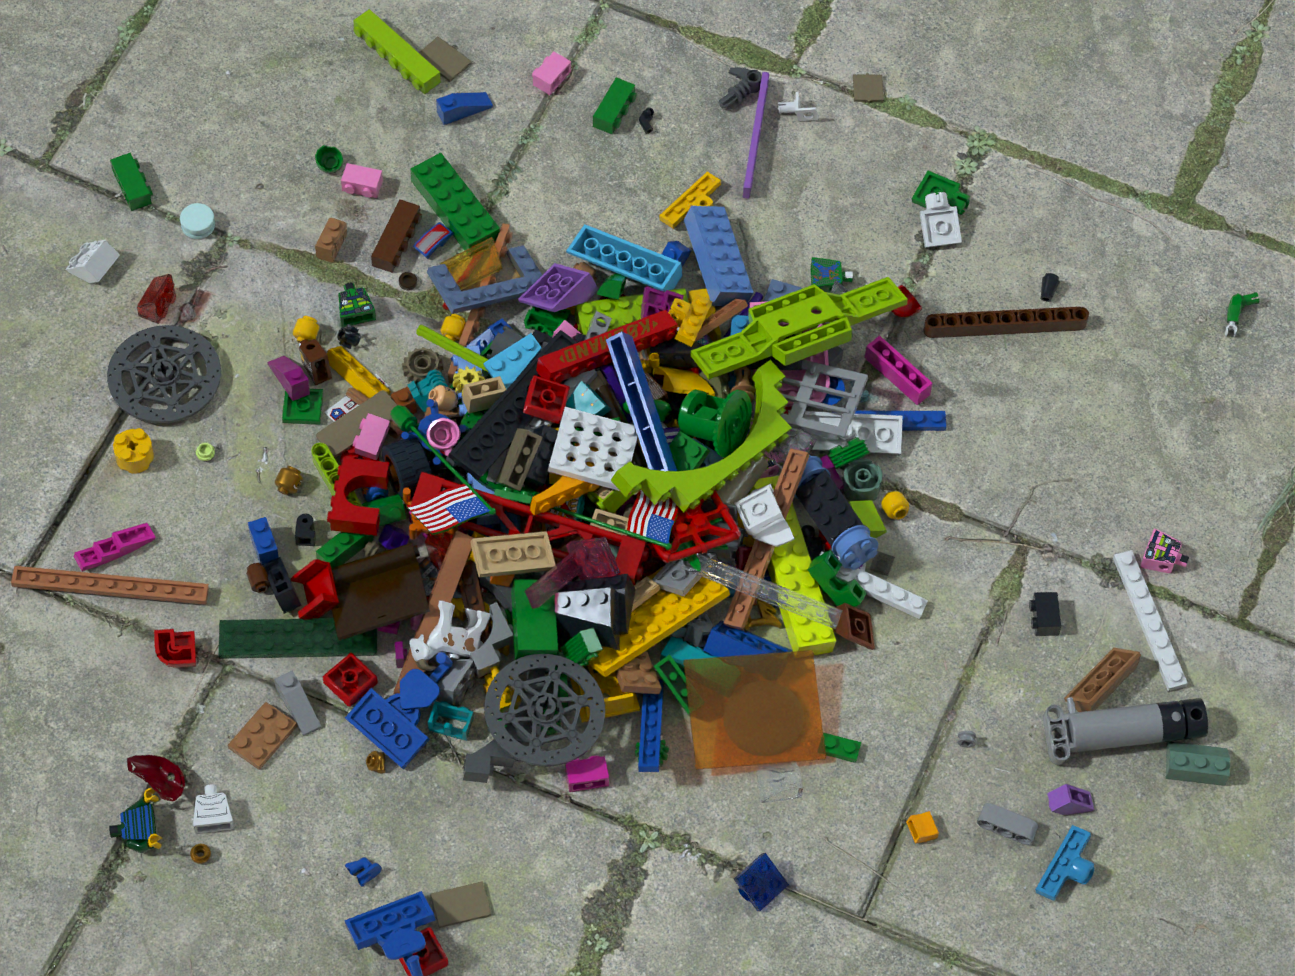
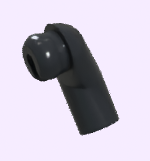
[639,107,654,134]

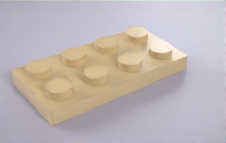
[470,531,556,578]

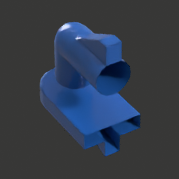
[345,857,382,887]

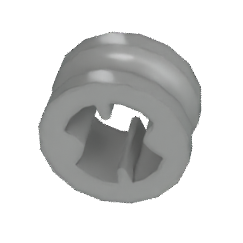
[958,731,976,747]

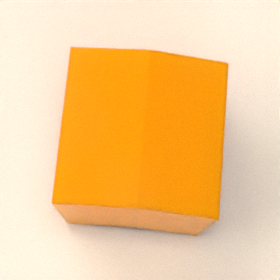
[906,811,939,844]

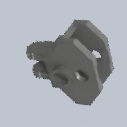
[671,612,713,647]

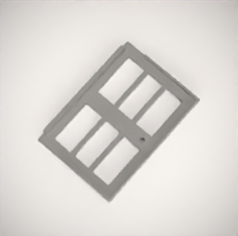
[751,360,868,440]

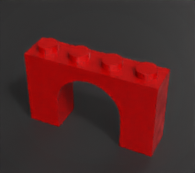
[327,457,390,536]

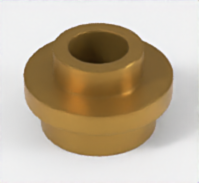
[190,844,211,864]

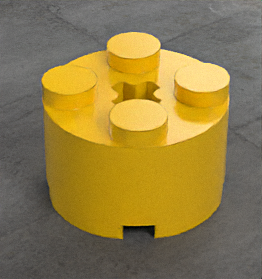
[113,428,154,474]

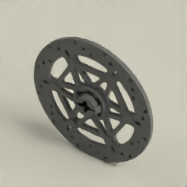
[107,325,221,424]
[484,654,605,767]

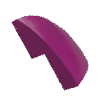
[641,286,684,319]

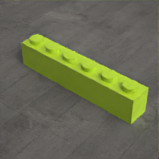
[353,9,441,94]

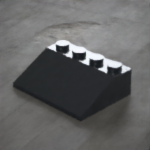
[554,574,636,643]

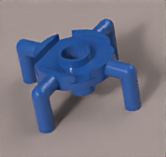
[401,399,469,465]

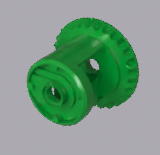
[678,389,752,458]

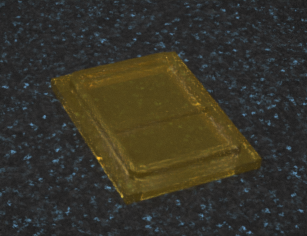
[440,237,503,290]

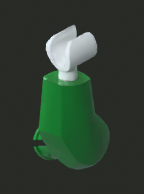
[1225,292,1259,338]

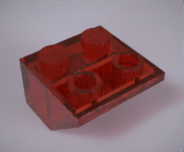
[137,274,176,324]
[425,531,454,571]

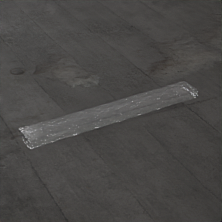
[689,553,843,629]

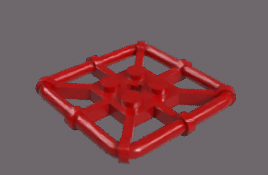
[652,490,741,563]

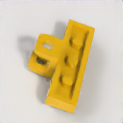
[659,171,721,229]
[668,294,712,347]

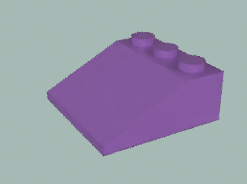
[518,263,599,312]

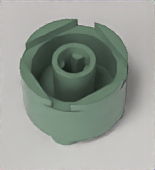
[843,459,882,501]

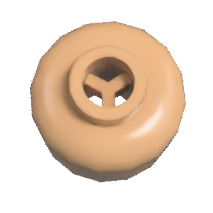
[429,385,458,412]

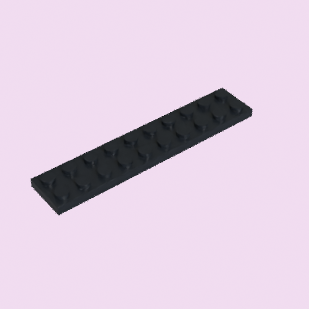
[448,330,578,480]

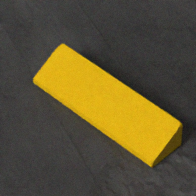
[327,346,391,398]

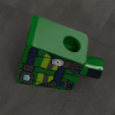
[338,282,376,328]

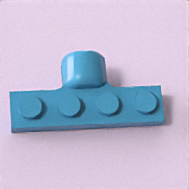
[1035,825,1095,901]

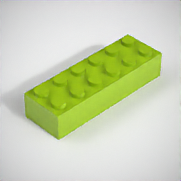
[574,288,689,335]

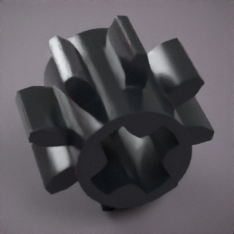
[337,324,361,349]

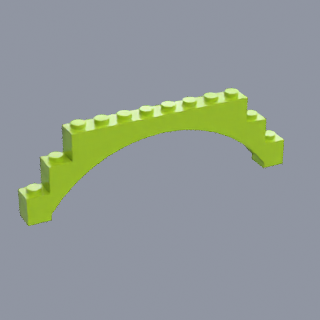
[611,360,792,513]

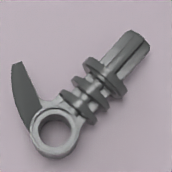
[718,67,762,109]

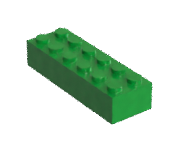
[410,153,500,257]

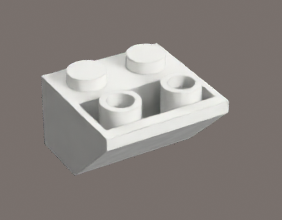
[66,240,120,283]

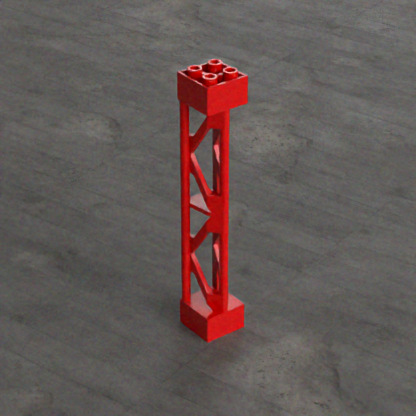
[411,472,650,585]

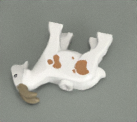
[409,601,491,671]

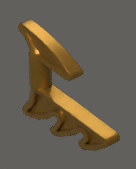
[744,590,781,633]

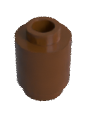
[246,563,270,593]

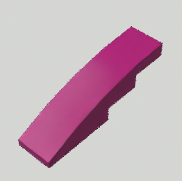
[74,523,156,572]

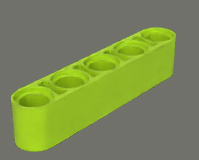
[311,443,363,507]

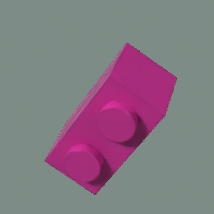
[565,755,609,792]

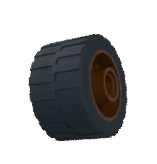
[382,438,432,500]

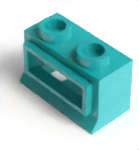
[428,701,474,741]

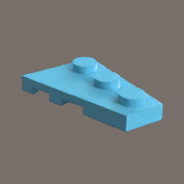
[483,333,542,390]

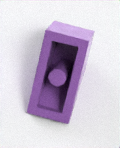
[1047,784,1094,815]

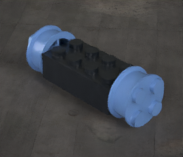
[795,455,878,570]

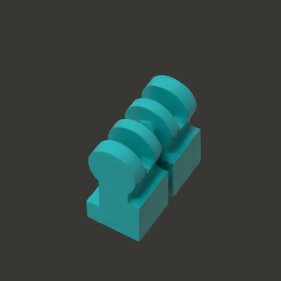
[407,370,448,412]

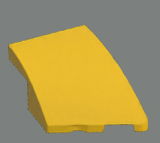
[653,366,715,396]

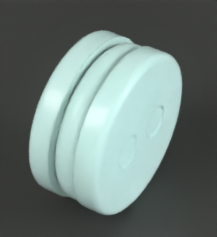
[180,203,215,239]

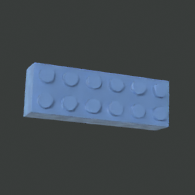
[684,206,754,306]

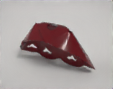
[127,755,185,802]

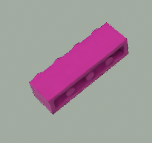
[864,335,933,405]

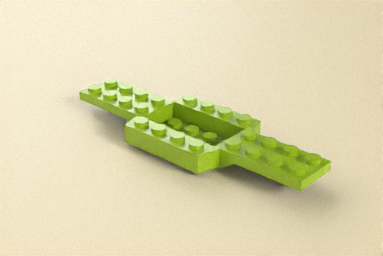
[691,277,908,379]

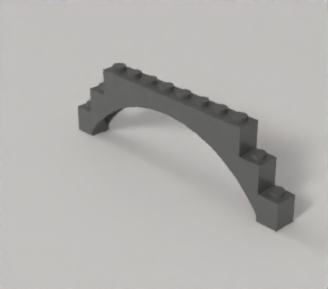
[463,577,548,783]

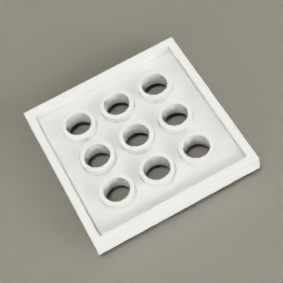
[548,407,638,491]

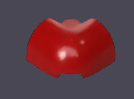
[154,629,196,668]

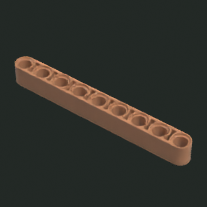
[393,530,474,694]

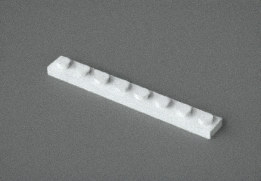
[1113,550,1188,692]

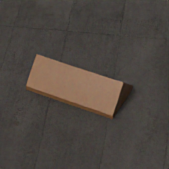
[1064,647,1141,712]

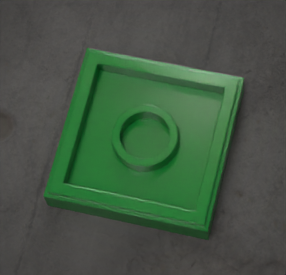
[282,388,324,425]

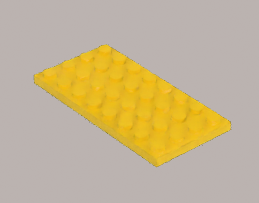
[563,566,730,677]

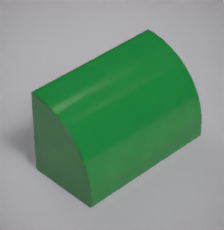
[597,274,627,300]

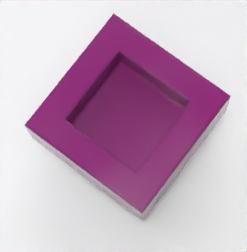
[395,641,408,668]

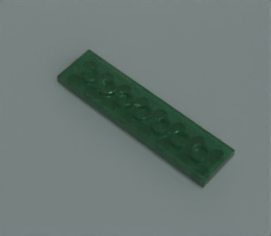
[218,618,378,659]

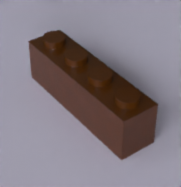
[371,199,422,273]

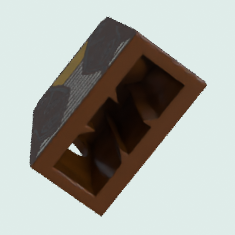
[299,339,332,386]

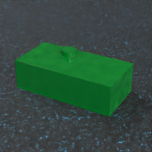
[511,579,558,660]

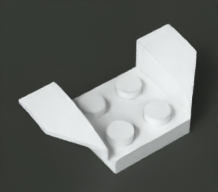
[735,484,795,547]

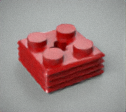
[523,375,570,424]
[323,653,378,707]
[399,927,449,976]

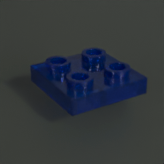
[734,853,789,911]

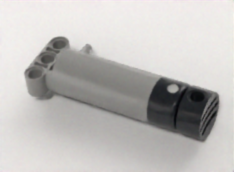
[1043,697,1208,765]

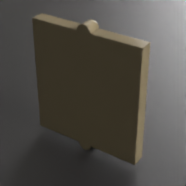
[853,73,884,103]

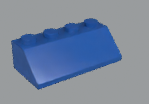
[703,620,792,681]

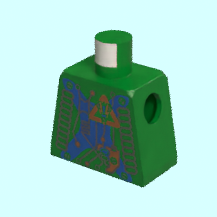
[810,257,853,294]

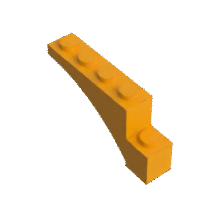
[530,443,599,515]

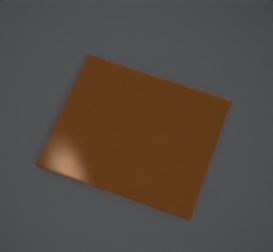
[683,650,827,770]

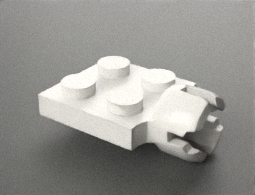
[919,192,962,248]

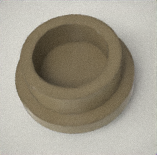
[363,540,380,557]

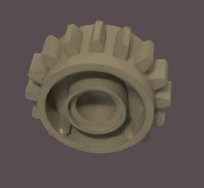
[402,347,444,384]

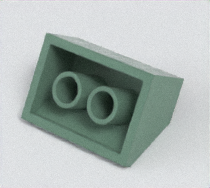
[1165,741,1230,786]

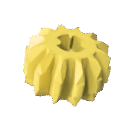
[453,366,485,396]

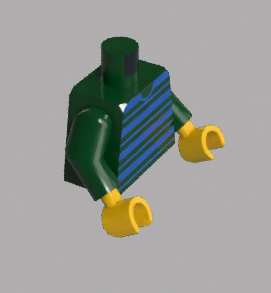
[109,788,162,853]

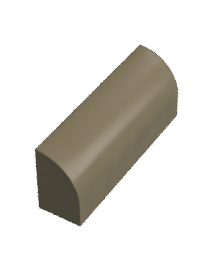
[708,457,769,505]

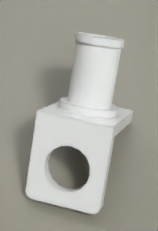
[778,92,818,121]

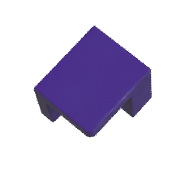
[378,524,410,549]

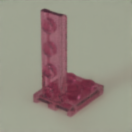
[525,537,620,609]

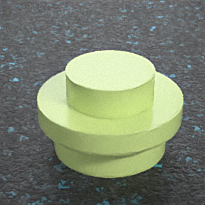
[196,442,215,461]

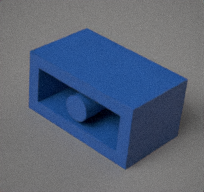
[247,517,279,565]

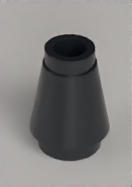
[1040,273,1060,302]

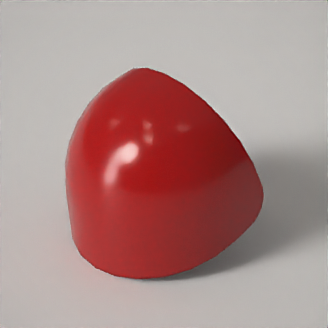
[891,285,922,317]

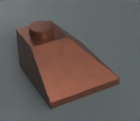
[827,603,875,650]

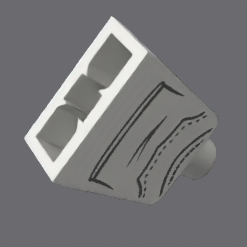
[193,784,234,834]

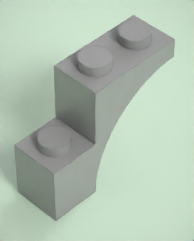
[470,602,514,678]

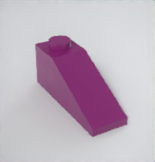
[267,355,310,401]

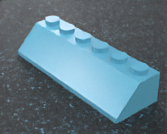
[566,224,683,291]

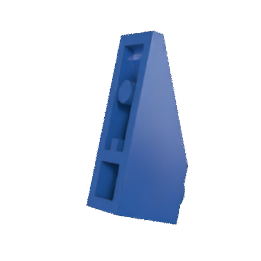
[436,92,493,125]

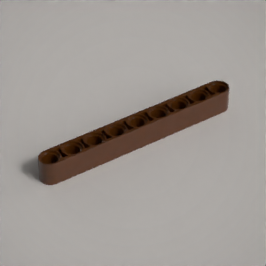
[923,306,1089,338]

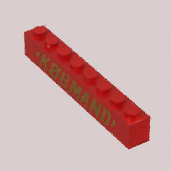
[536,309,678,383]

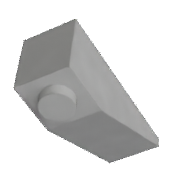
[275,670,321,736]

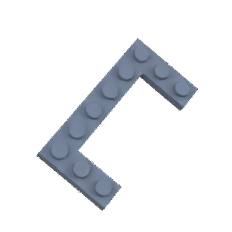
[427,245,542,314]

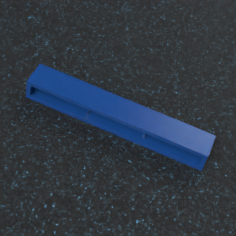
[606,332,677,471]

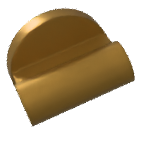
[366,751,385,774]

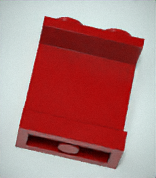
[290,559,339,622]

